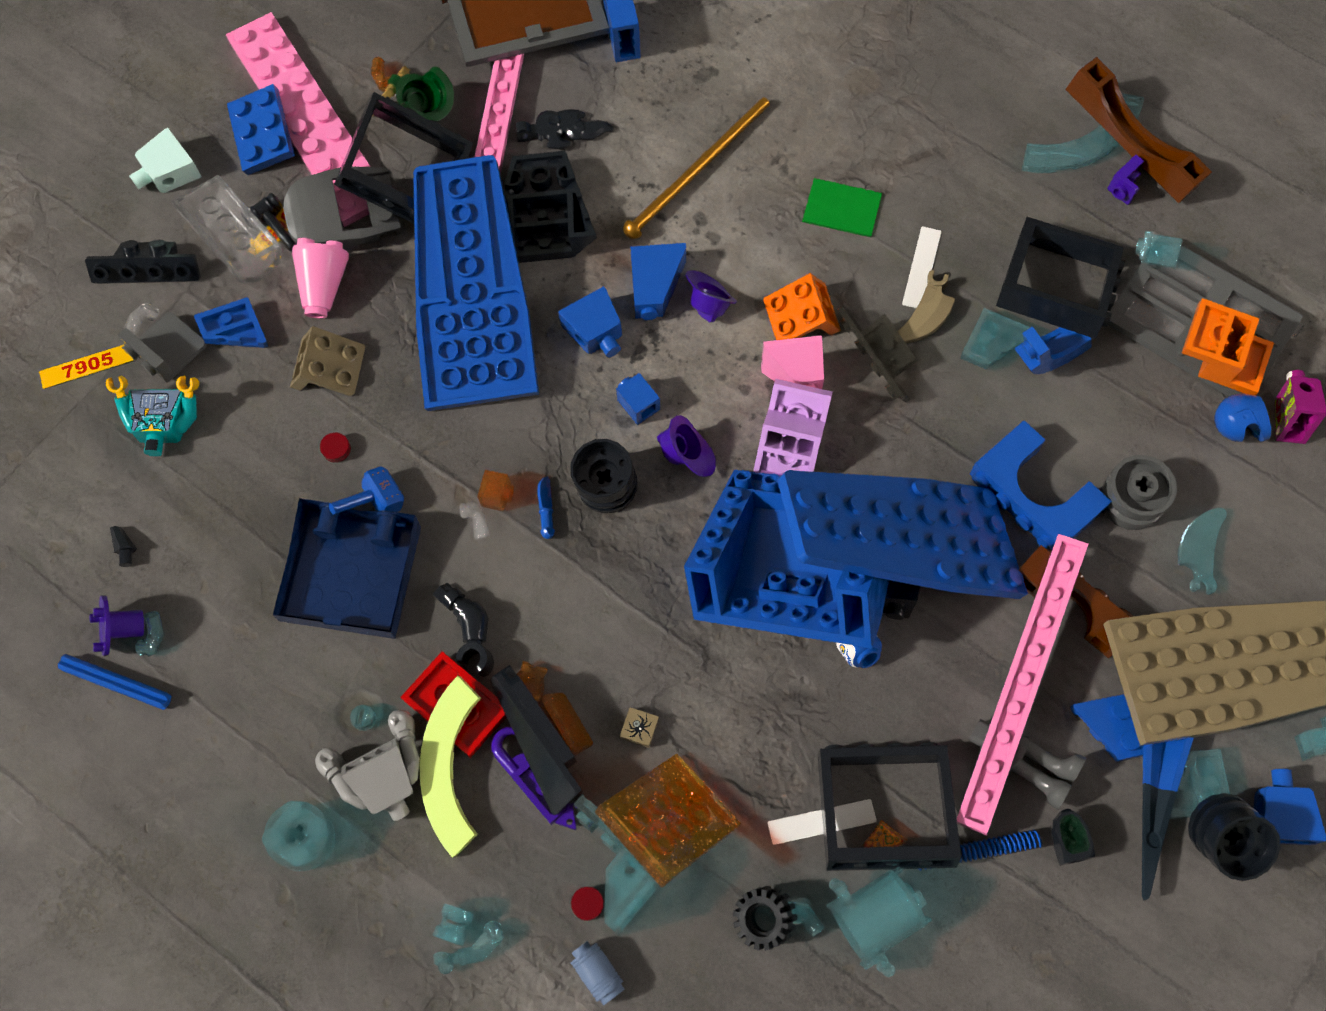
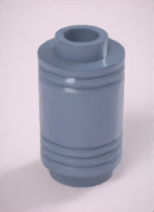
[570,941,625,1006]

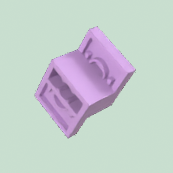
[753,379,833,475]

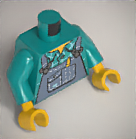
[106,376,200,456]

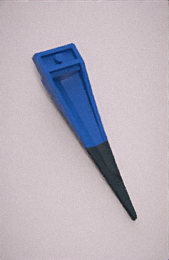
[1142,737,1194,900]

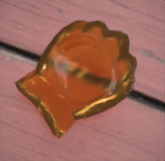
[516,661,548,702]

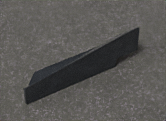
[490,665,584,815]

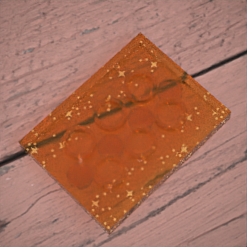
[595,754,741,888]

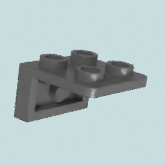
[118,312,206,383]

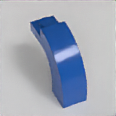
[1014,326,1092,374]

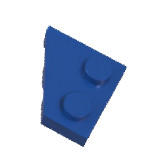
[194,297,268,348]
[1070,694,1143,762]

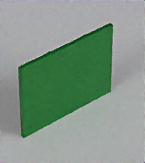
[802,178,882,237]

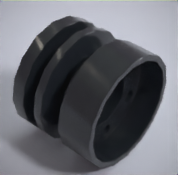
[570,439,638,513]
[1188,793,1281,881]

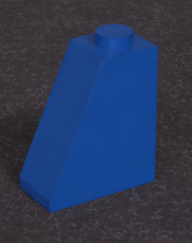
[630,243,686,320]

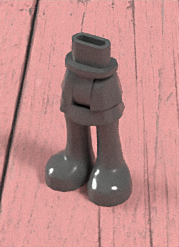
[969,719,1087,810]

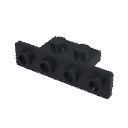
[85,239,201,283]

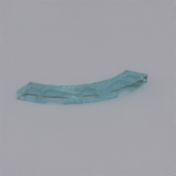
[1022,93,1145,173]

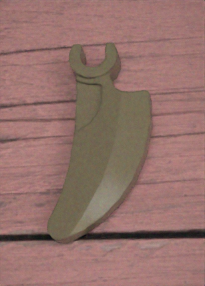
[895,270,955,344]

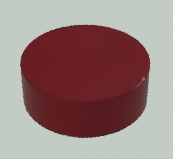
[320,432,351,463]
[571,887,604,921]

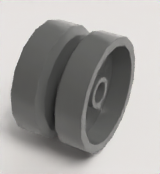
[1100,455,1177,530]

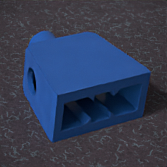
[558,286,622,358]
[1254,769,1326,845]

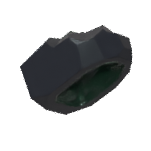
[1051,808,1095,866]

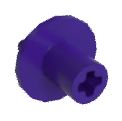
[89,595,144,656]

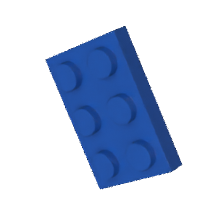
[227,84,295,175]

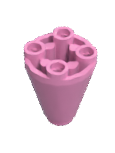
[292,238,349,319]

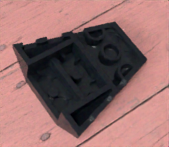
[504,150,597,263]

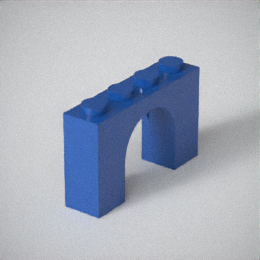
[970,420,1112,550]

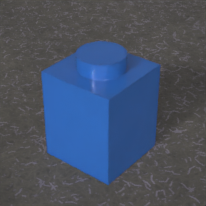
[616,373,660,425]

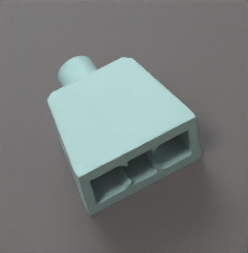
[129,127,202,193]

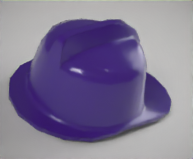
[685,270,737,323]
[657,415,716,477]

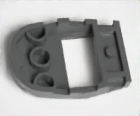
[283,166,401,250]

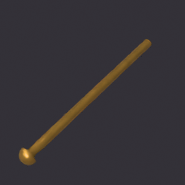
[623,97,770,239]

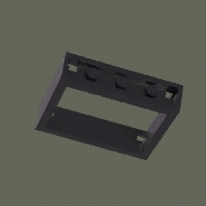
[334,92,473,223]
[996,217,1126,339]
[818,742,961,871]

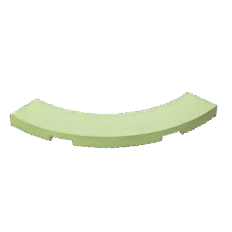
[419,676,481,858]

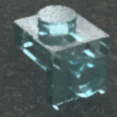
[1136,231,1183,269]

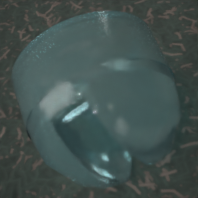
[350,705,377,731]

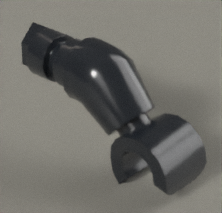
[432,582,494,677]

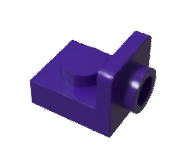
[1107,155,1144,205]

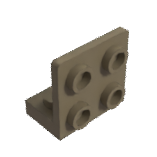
[290,326,365,396]

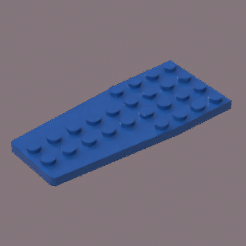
[413,155,539,411]
[778,470,1028,599]

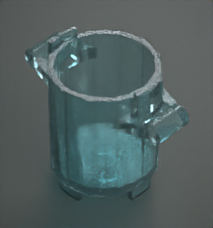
[826,867,932,977]

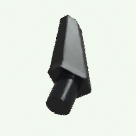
[110,526,137,567]

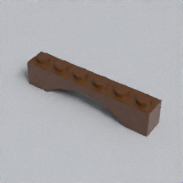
[1065,57,1212,203]

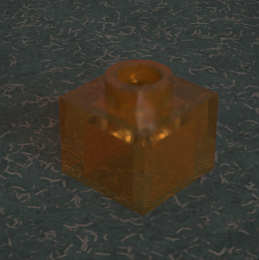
[477,470,514,511]

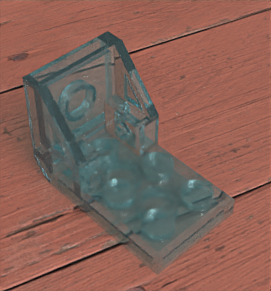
[574,795,660,936]

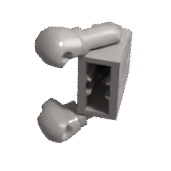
[315,709,420,821]

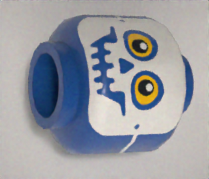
[836,635,882,668]

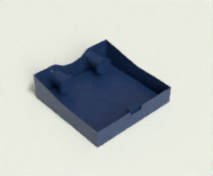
[273,498,421,639]

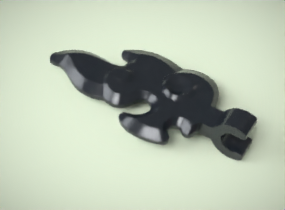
[516,109,614,149]

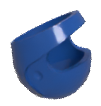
[1214,394,1271,442]

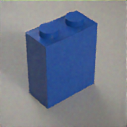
[603,0,641,63]

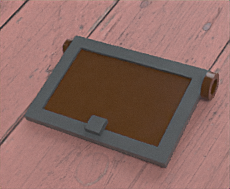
[441,0,610,67]

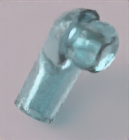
[135,611,165,657]
[788,901,825,938]

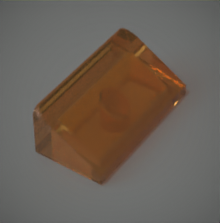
[541,693,593,756]

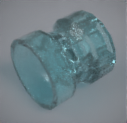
[432,903,475,946]

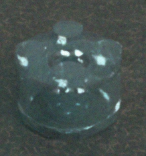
[262,801,336,872]

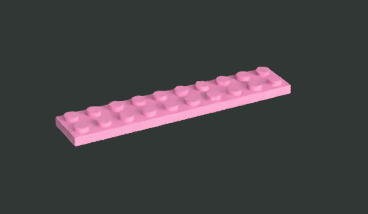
[225,12,370,227]

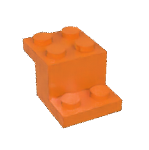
[1182,298,1274,395]

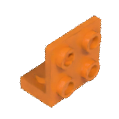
[763,273,841,340]

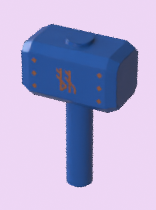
[329,466,404,515]

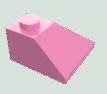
[761,335,824,389]

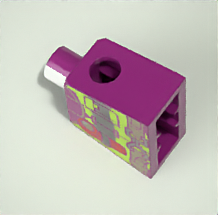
[1275,370,1326,444]

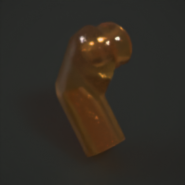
[371,57,391,92]

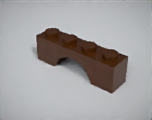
[1019,545,1133,658]

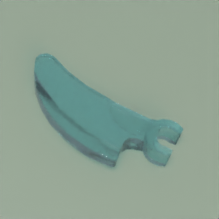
[1178,508,1227,595]

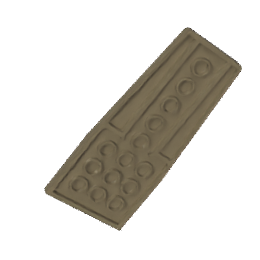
[1103,601,1326,746]

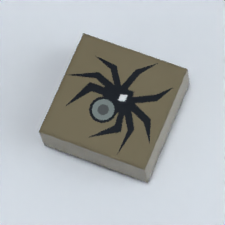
[620,707,659,748]

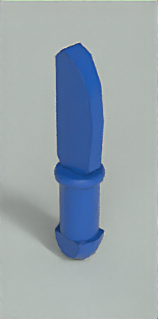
[537,476,555,539]

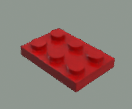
[400,651,506,758]

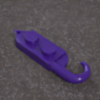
[492,727,577,830]

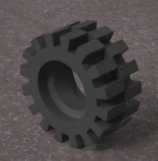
[733,886,798,951]

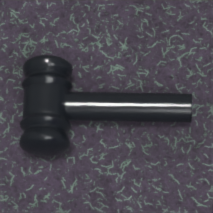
[244,193,297,252]

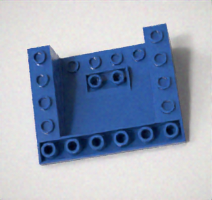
[684,470,889,648]

